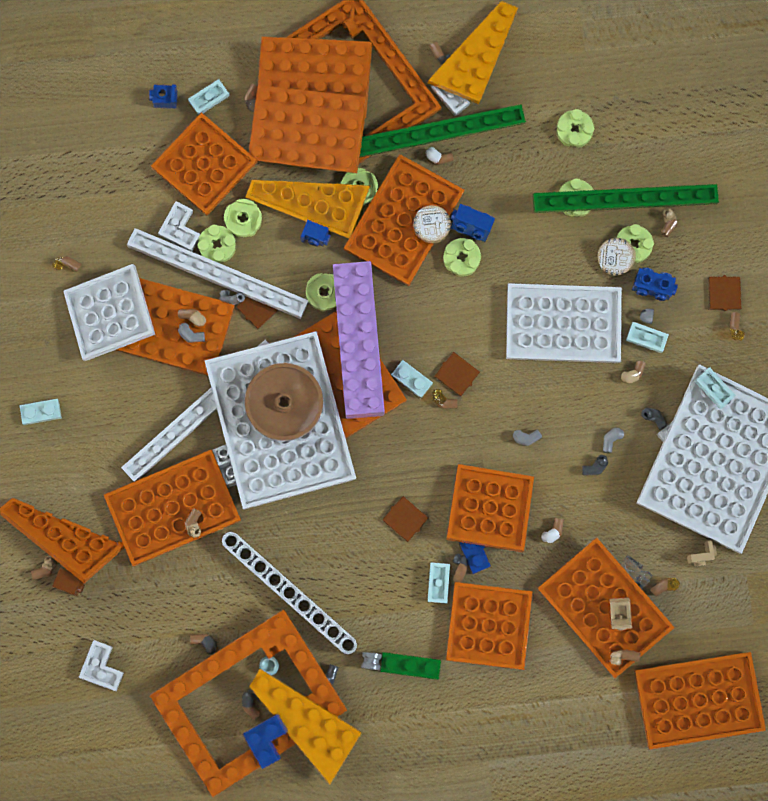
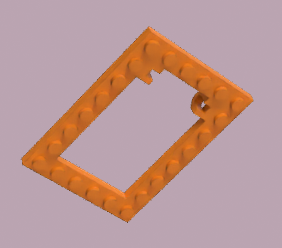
[286,0,442,164]
[149,610,347,797]

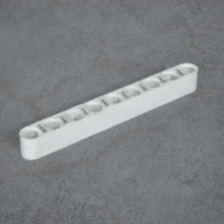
[222,532,357,655]

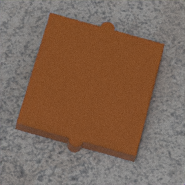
[709,275,741,311]
[237,297,278,329]
[434,352,480,397]
[382,496,428,542]

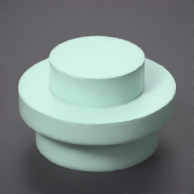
[259,656,279,675]

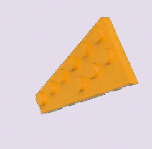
[427,1,518,104]
[245,180,371,238]
[249,669,362,784]

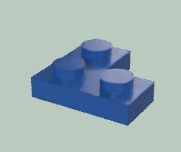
[459,542,491,574]
[243,714,288,769]

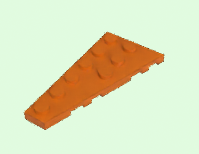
[0,498,125,584]

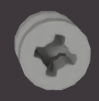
[361,652,382,670]

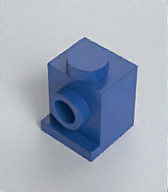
[149,84,178,109]
[300,220,331,247]

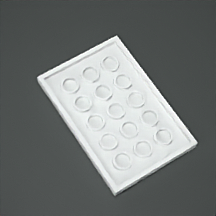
[506,283,622,363]

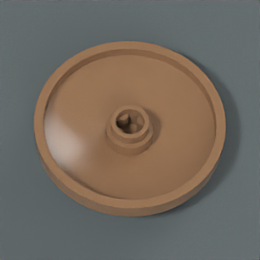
[245,363,323,441]

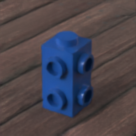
[450,204,495,242]
[632,267,678,301]

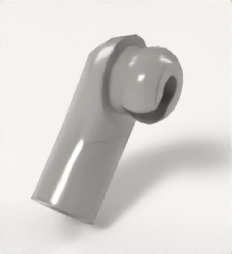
[219,290,245,305]
[178,323,205,343]
[602,428,624,453]
[513,430,542,446]

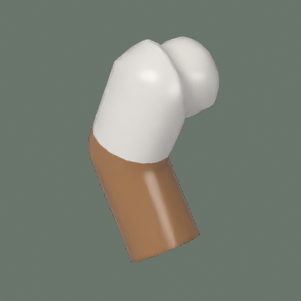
[426,147,454,165]
[541,518,564,543]

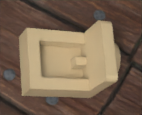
[687,540,717,567]
[610,598,632,630]

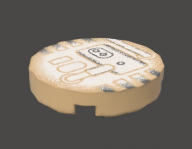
[413,205,451,243]
[597,237,636,275]

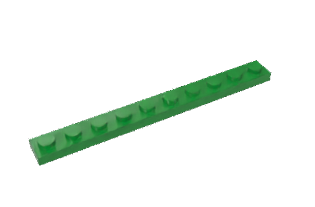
[359,104,526,158]
[532,184,719,213]

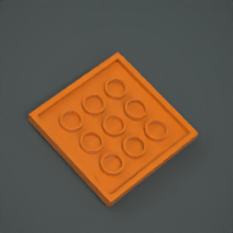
[151,112,257,216]
[446,464,534,552]
[446,582,533,670]

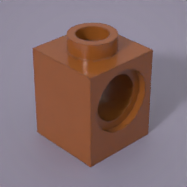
[52,568,85,596]

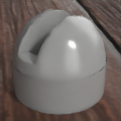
[640,308,654,324]

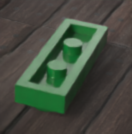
[380,652,441,680]

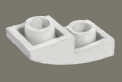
[213,445,237,488]

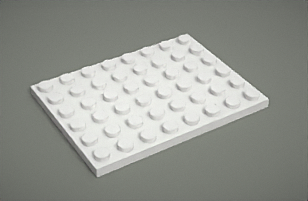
[205,332,356,510]
[636,365,768,554]

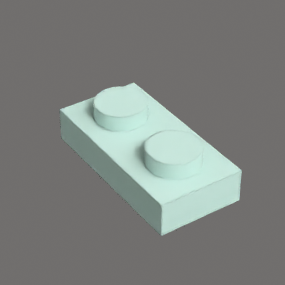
[188,79,230,115]
[626,322,669,353]
[391,360,433,398]
[694,367,736,409]
[19,399,62,425]
[427,563,450,604]

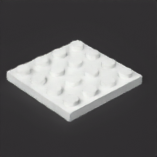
[63,264,155,361]

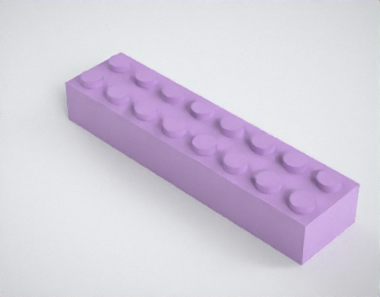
[333,261,385,419]

